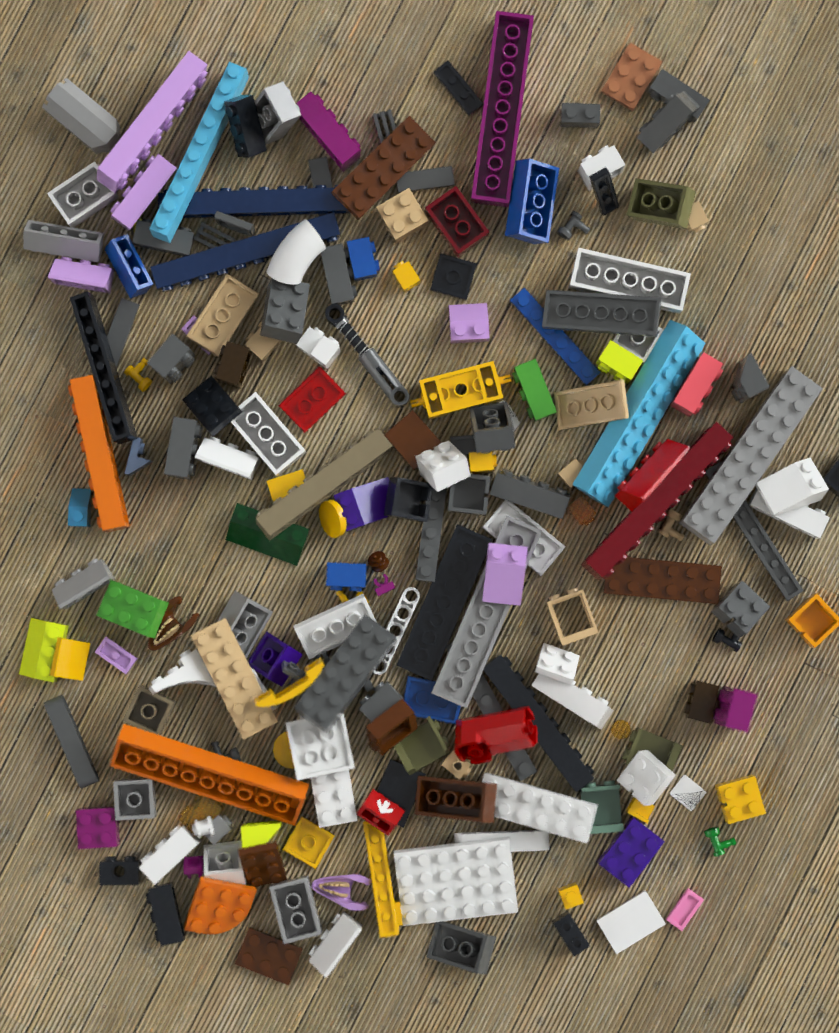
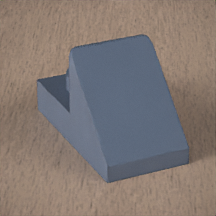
[124,438,153,476]

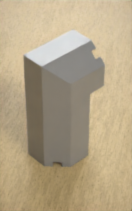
[42,78,121,154]

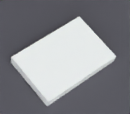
[596,890,666,954]

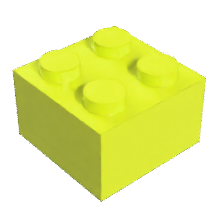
[595,340,643,384]

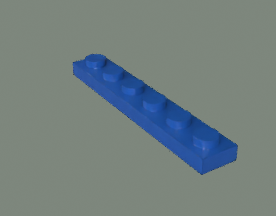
[510,287,601,386]

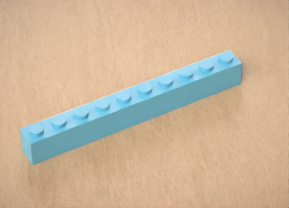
[149,62,249,243]

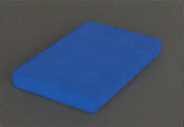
[403,676,461,724]

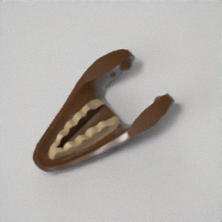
[148,596,200,651]

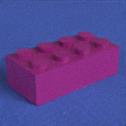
[296,91,361,172]
[713,686,758,733]

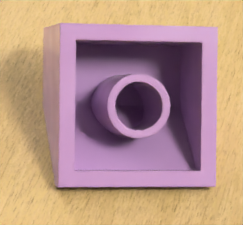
[449,303,490,343]

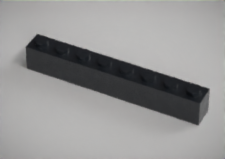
[70,291,138,444]
[483,654,594,792]

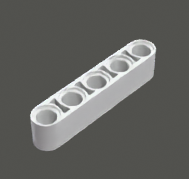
[374,587,420,675]
[454,830,549,852]

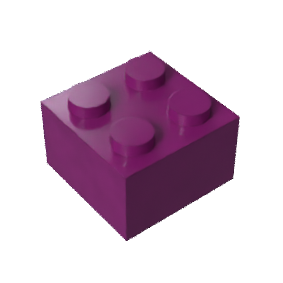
[76,806,120,849]

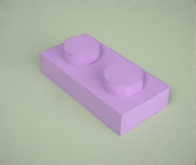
[95,636,138,674]

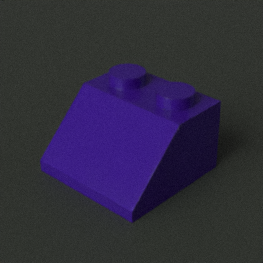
[248,631,303,687]

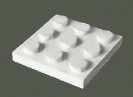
[286,713,355,780]

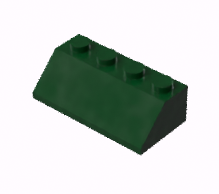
[225,503,310,566]

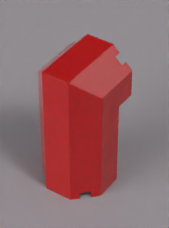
[455,706,538,765]

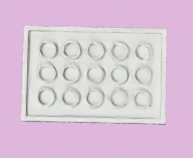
[394,837,518,926]

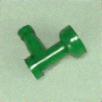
[704,826,736,857]

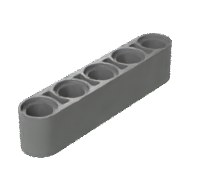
[44,695,99,789]

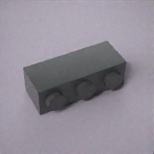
[648,69,710,123]
[133,218,194,257]
[321,244,357,305]

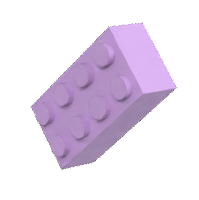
[110,154,177,231]

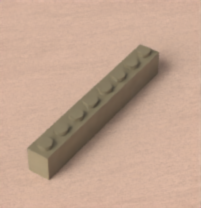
[256,428,392,541]

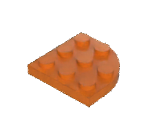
[184,877,257,934]

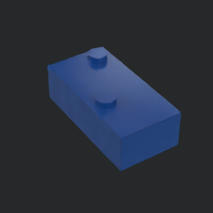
[505,158,559,244]

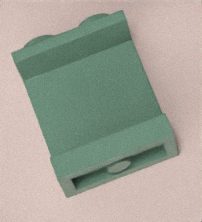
[580,780,624,834]

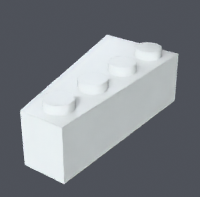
[531,674,614,730]

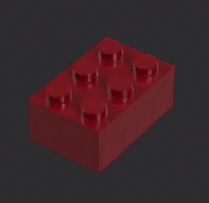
[425,186,490,258]

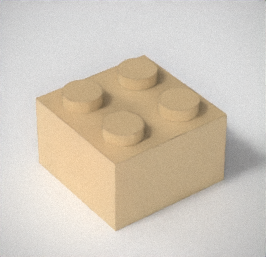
[376,188,429,243]

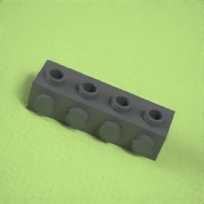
[490,469,571,519]

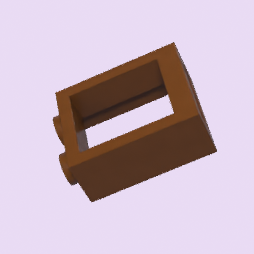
[365,699,418,756]

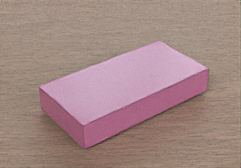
[666,888,704,931]

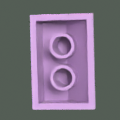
[48,257,114,294]

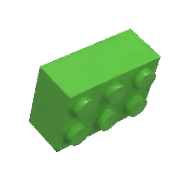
[96,580,169,638]

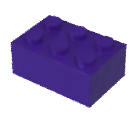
[597,816,665,888]

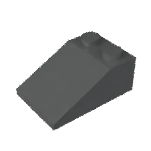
[426,921,496,975]

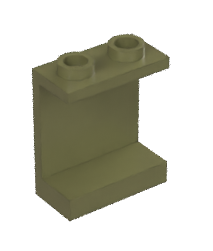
[394,716,451,775]
[622,727,682,771]

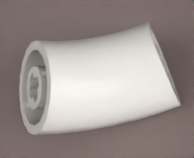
[267,219,326,285]

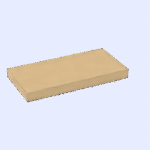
[186,274,259,358]
[554,380,629,430]

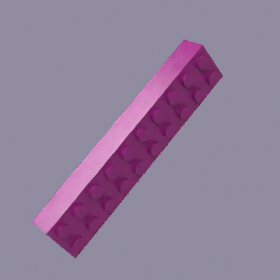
[471,11,534,208]

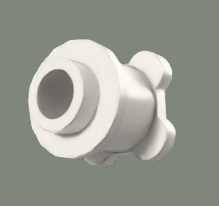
[192,816,215,839]

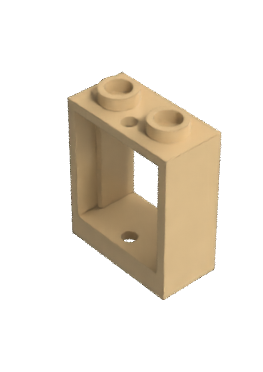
[545,587,599,646]

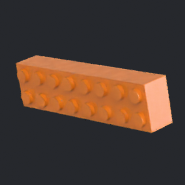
[68,375,130,532]

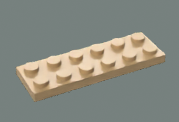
[190,618,278,740]

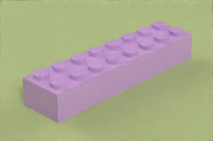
[97,51,208,194]

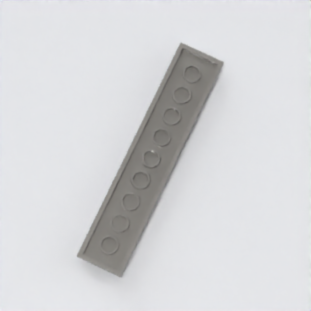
[432,516,542,708]

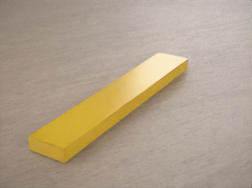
[363,821,399,938]

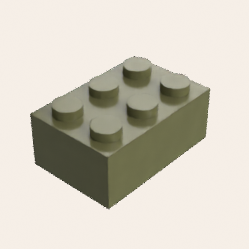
[626,178,696,229]

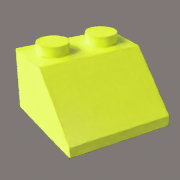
[241,820,282,848]

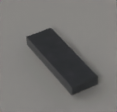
[433,60,484,117]
[589,167,619,216]

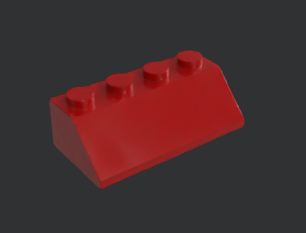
[615,439,691,511]

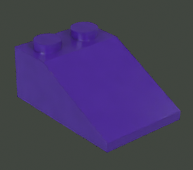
[334,477,389,532]

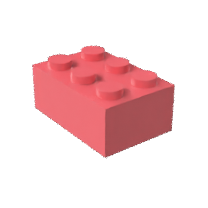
[670,352,724,417]

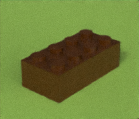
[414,776,497,823]

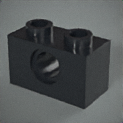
[99,856,141,885]
[552,910,590,957]

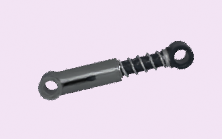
[325,304,409,407]

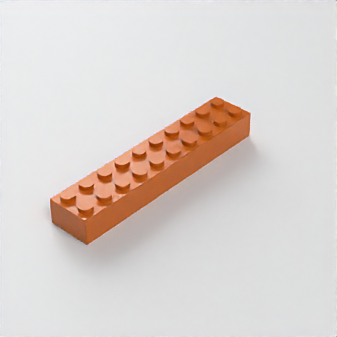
[110,724,309,826]

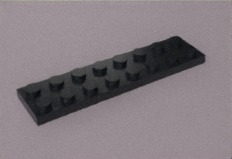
[396,524,492,681]

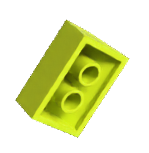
[19,618,69,682]

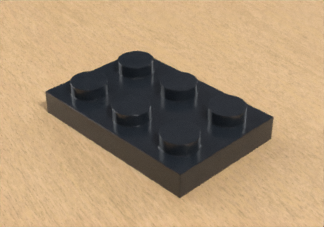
[182,376,242,436]

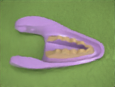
[312,874,372,911]

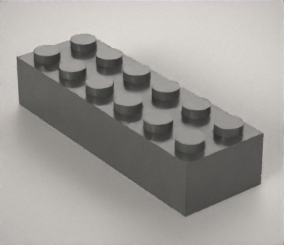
[295,615,397,734]

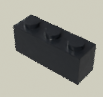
[224,95,267,158]
[146,882,186,947]

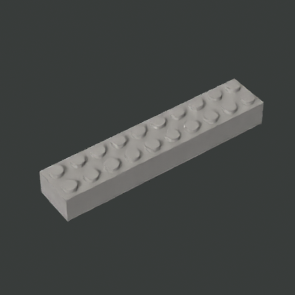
[679,366,823,545]

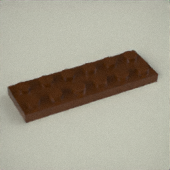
[331,116,436,220]
[603,557,722,604]

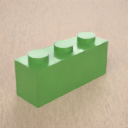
[512,359,557,422]

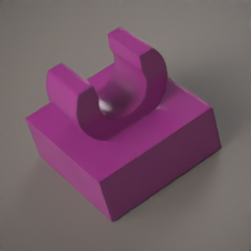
[374,574,395,596]
[183,856,204,879]

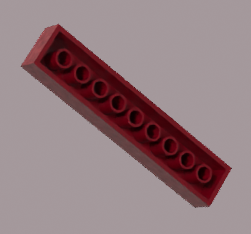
[581,422,734,580]

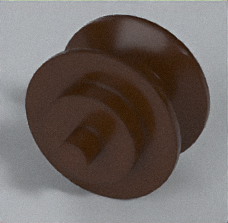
[368,551,389,572]

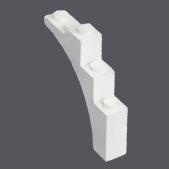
[148,649,278,711]

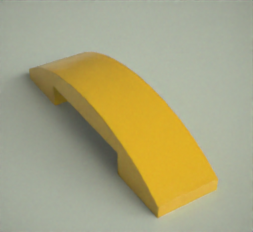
[255,657,324,707]

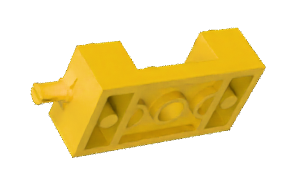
[410,361,512,419]

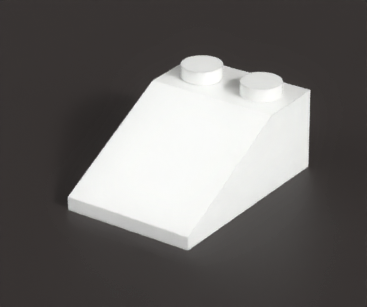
[755,458,829,516]

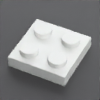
[535,643,580,685]

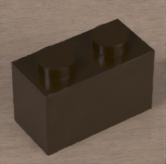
[684,680,720,724]

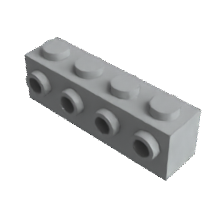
[23,220,104,262]

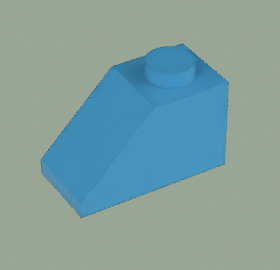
[68,488,92,527]

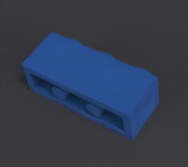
[104,234,153,299]

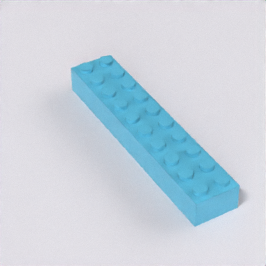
[572,320,706,507]

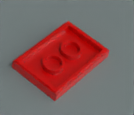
[278,366,346,433]

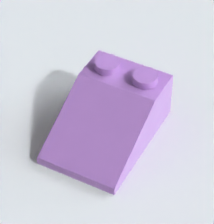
[482,543,528,606]

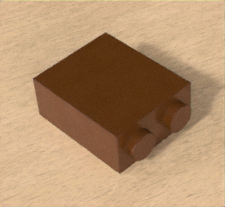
[384,410,441,471]

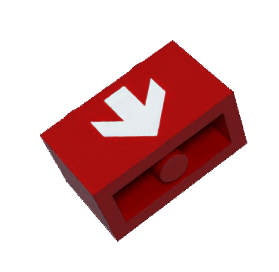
[356,789,405,836]

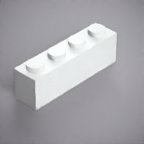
[748,487,830,539]

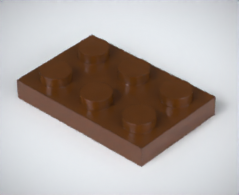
[238,841,287,887]
[235,927,303,985]

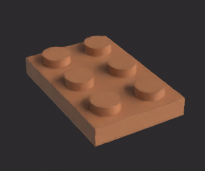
[601,42,663,111]

